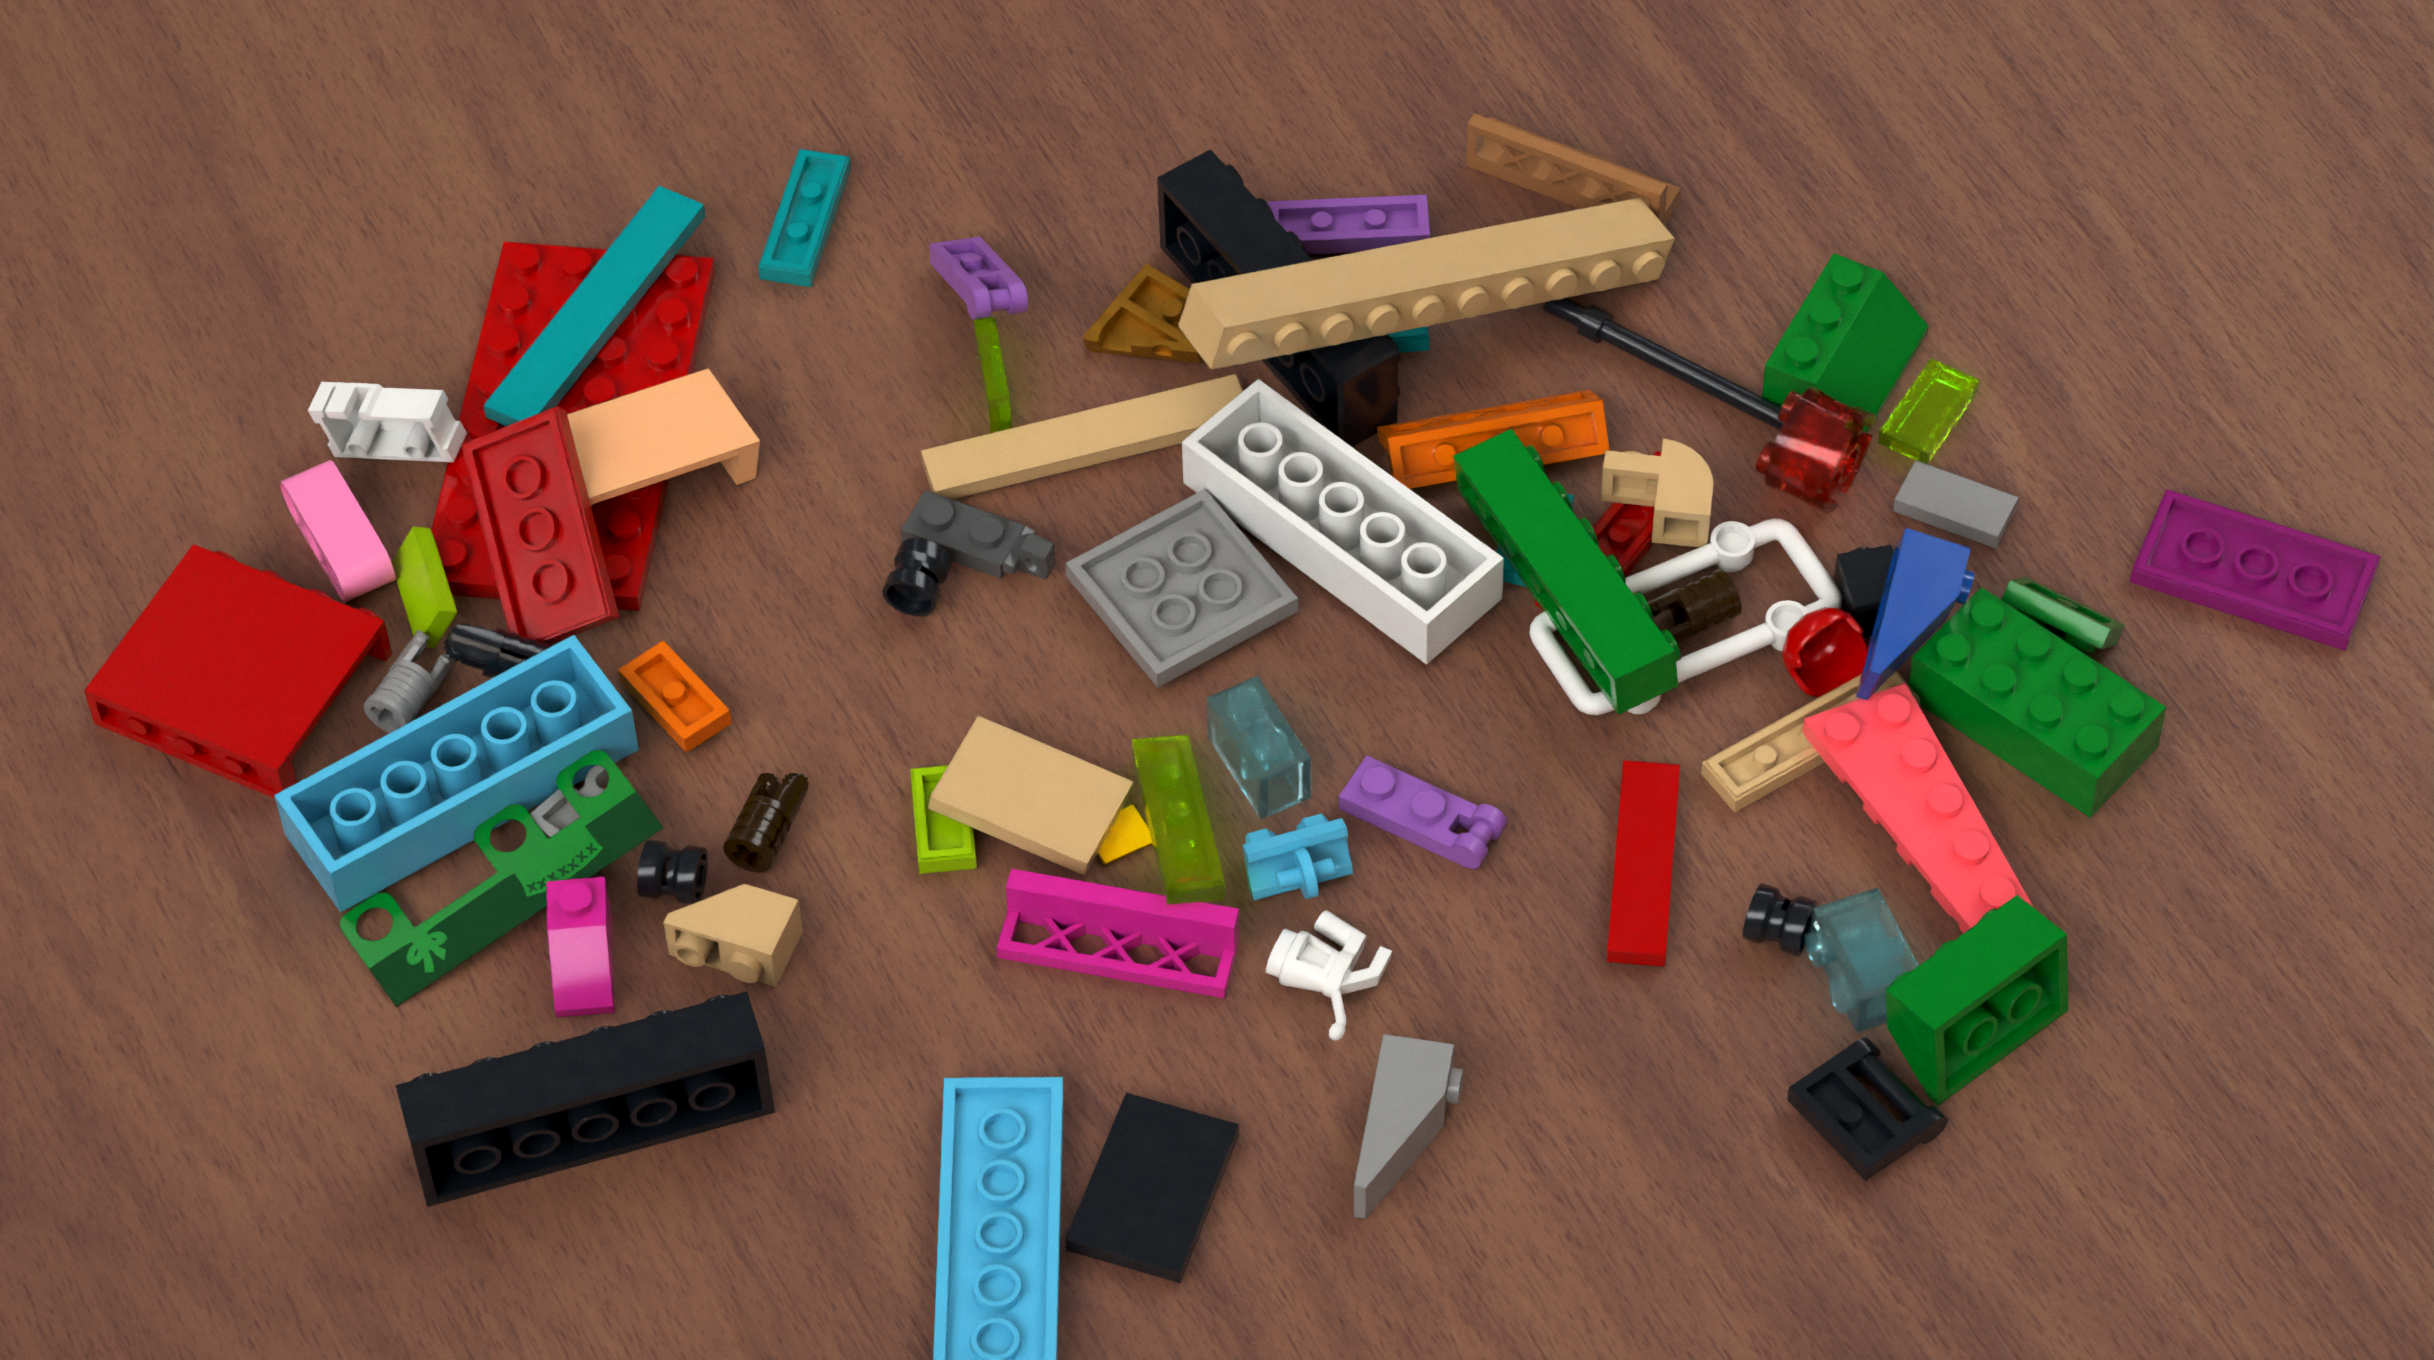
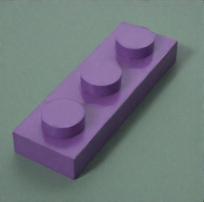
[1267,195,1430,254]

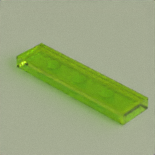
[1132,735,1225,905]

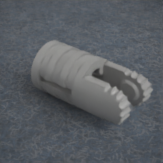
[363,630,458,733]

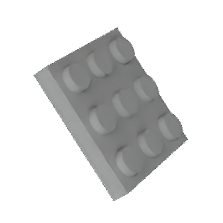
[1065,489,1298,688]

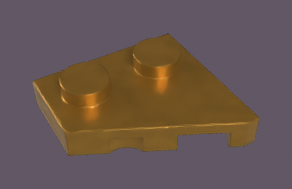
[1082,263,1203,363]

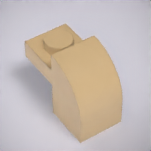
[1601,439,1714,548]

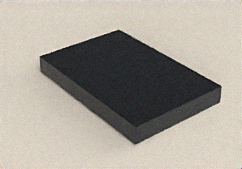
[1065,1093,1239,1283]

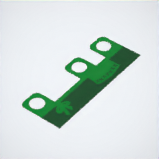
[340,750,664,1006]

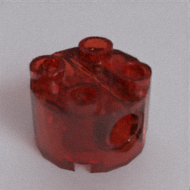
[1755,386,1876,514]

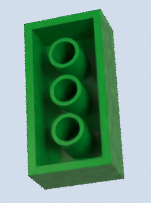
[1909,587,2166,818]

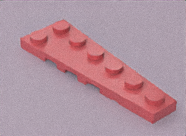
[1802,682,2034,933]

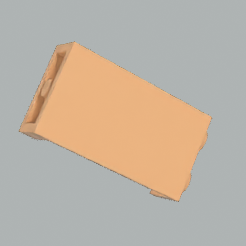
[567,368,760,506]

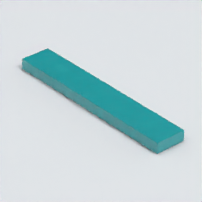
[483,186,706,426]

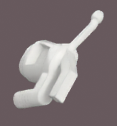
[1265,910,1392,1041]

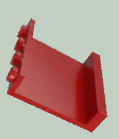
[84,544,392,798]

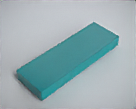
[758,149,851,287]

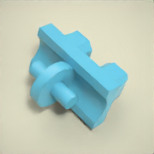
[1242,813,1353,900]

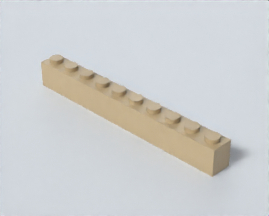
[1178,198,1675,370]

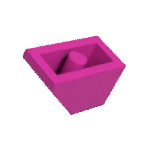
[546,877,615,1017]

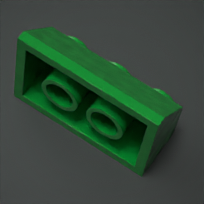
[1762,253,1928,445]
[1885,895,2068,1105]

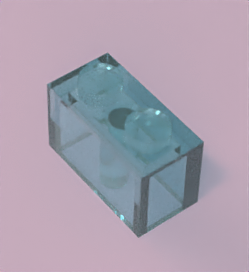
[1207,676,1311,820]
[1805,888,1919,1033]

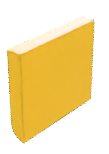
[1098,805,1156,865]

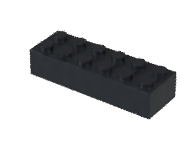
[1157,149,1400,447]
[395,991,775,1207]

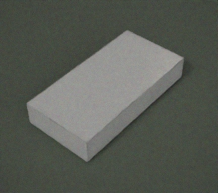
[1893,460,2019,549]

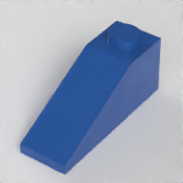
[1856,528,1974,700]

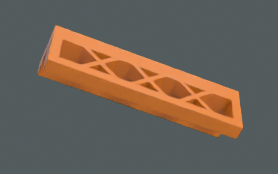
[1377,389,1610,489]

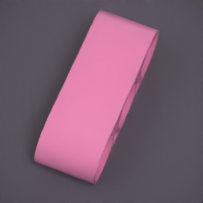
[279,460,396,603]

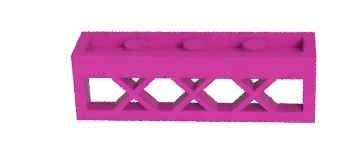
[996,869,1240,999]

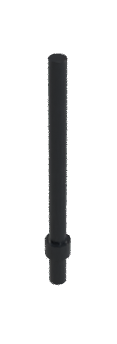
[1543,298,1834,453]

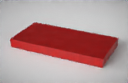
[461,406,620,644]

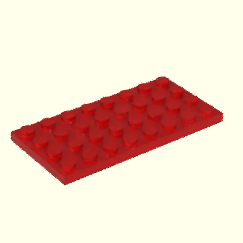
[431,241,715,611]

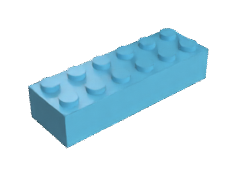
[274,635,639,913]

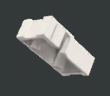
[308,382,467,462]

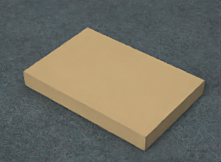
[928,716,1134,876]

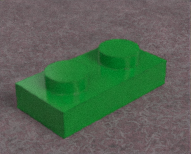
[2001,577,2125,653]

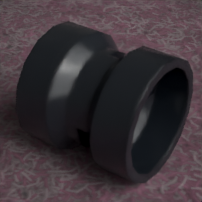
[882,538,952,616]
[637,839,708,904]
[1742,883,1818,957]

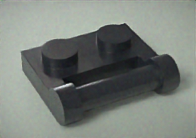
[1787,1037,1948,1181]

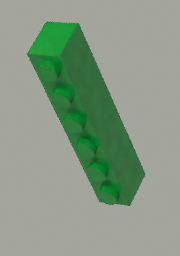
[1453,429,1681,715]

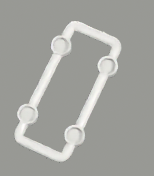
[1529,518,1843,715]

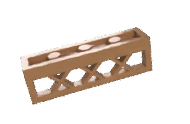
[1466,113,1681,226]

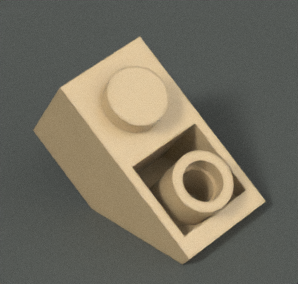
[663,884,803,987]

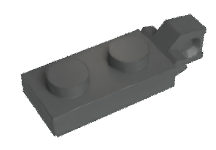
[901,490,1056,580]

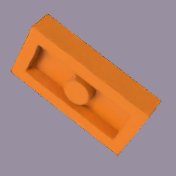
[618,640,732,753]

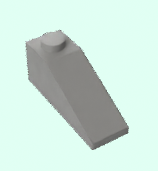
[1354,1034,1464,1219]

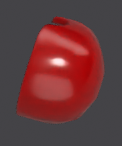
[1782,607,1868,698]

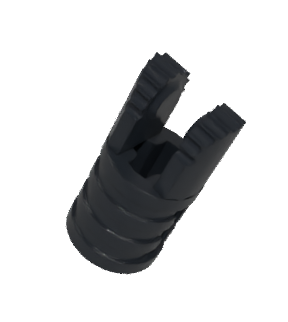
[443,622,552,678]

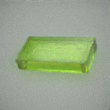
[973,315,1012,433]
[1878,358,1979,464]

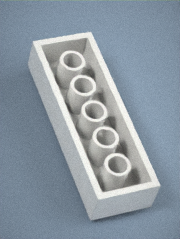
[1182,379,1504,665]

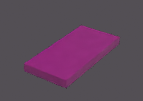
[2130,489,2381,651]

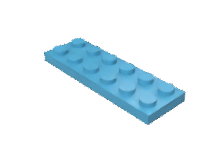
[933,1077,1064,1360]

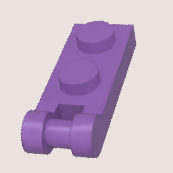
[929,236,1028,320]
[1339,755,1508,869]

